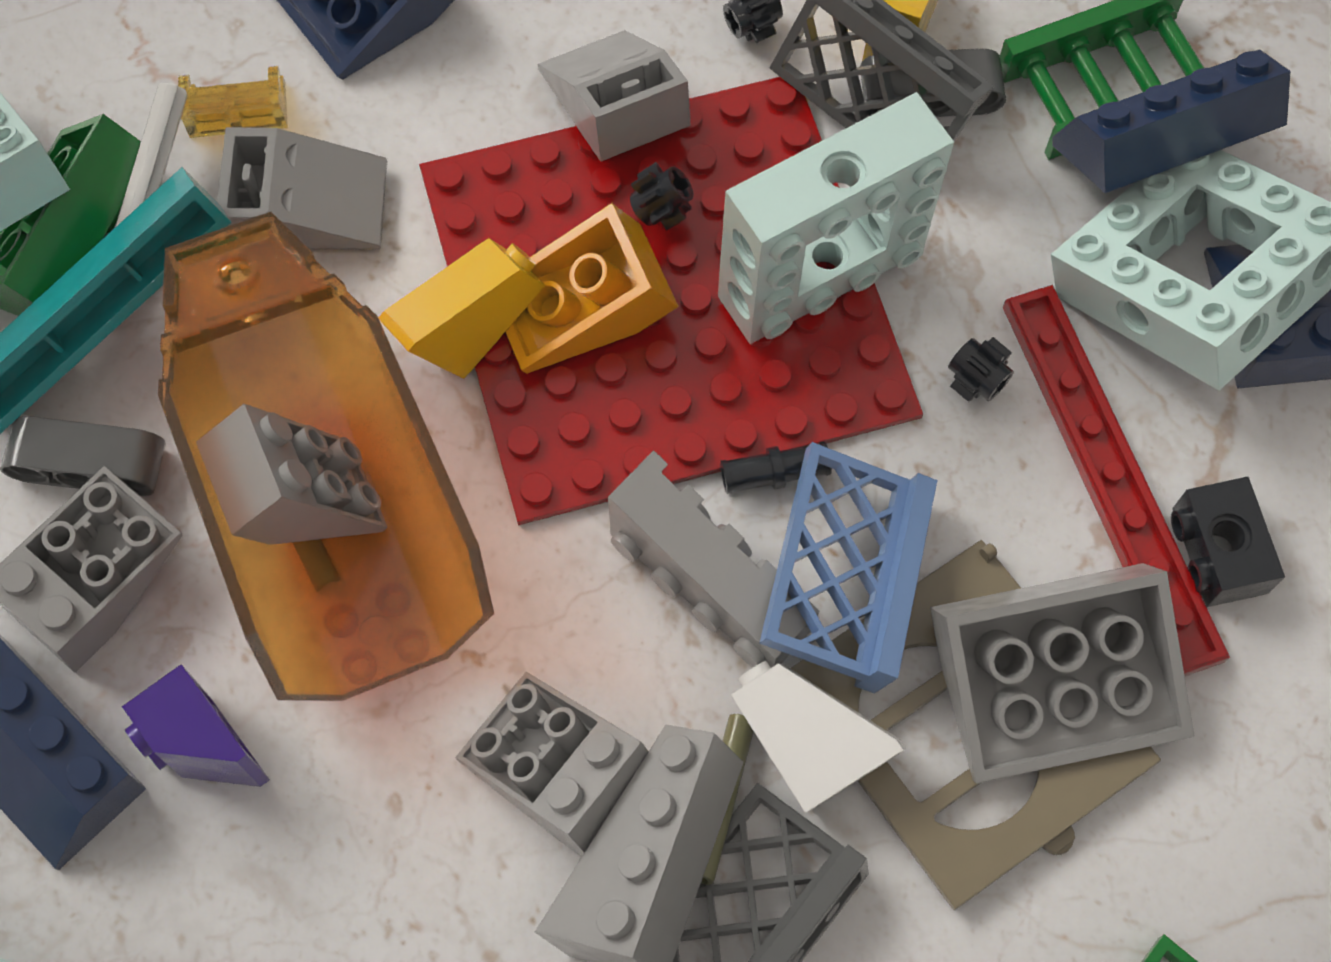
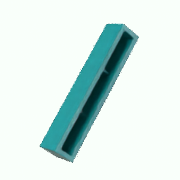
[0,167,232,434]

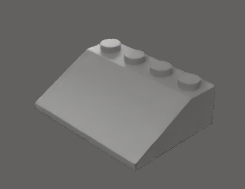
[930,563,1195,783]

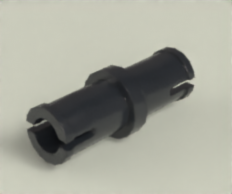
[720,441,832,494]

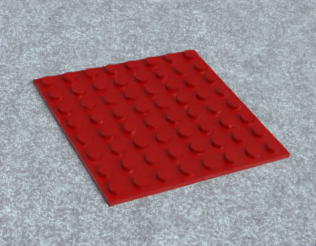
[419,77,923,526]

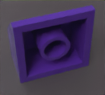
[122,664,270,787]

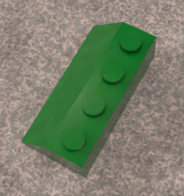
[0,114,141,316]

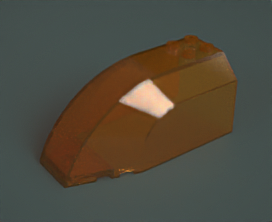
[158,212,494,701]

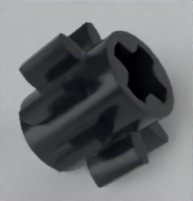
[723,0,783,44]
[630,162,694,230]
[948,337,1014,402]

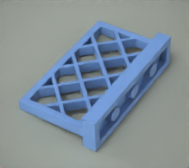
[759,442,938,694]

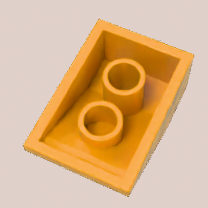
[506,203,679,373]

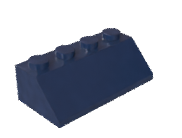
[1052,49,1291,193]
[0,635,146,871]

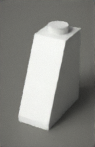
[731,661,906,813]

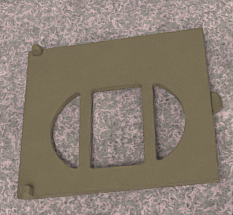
[790,539,1161,911]

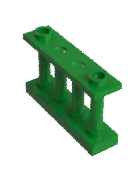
[1000,0,1205,160]

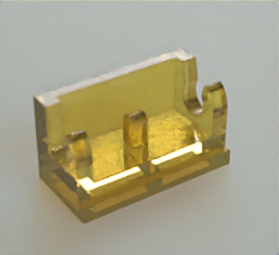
[178,66,288,138]

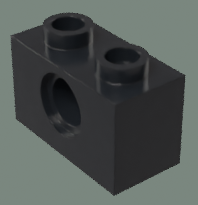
[1171,476,1285,607]

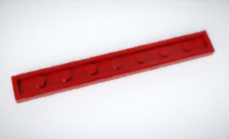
[1002,285,1230,676]

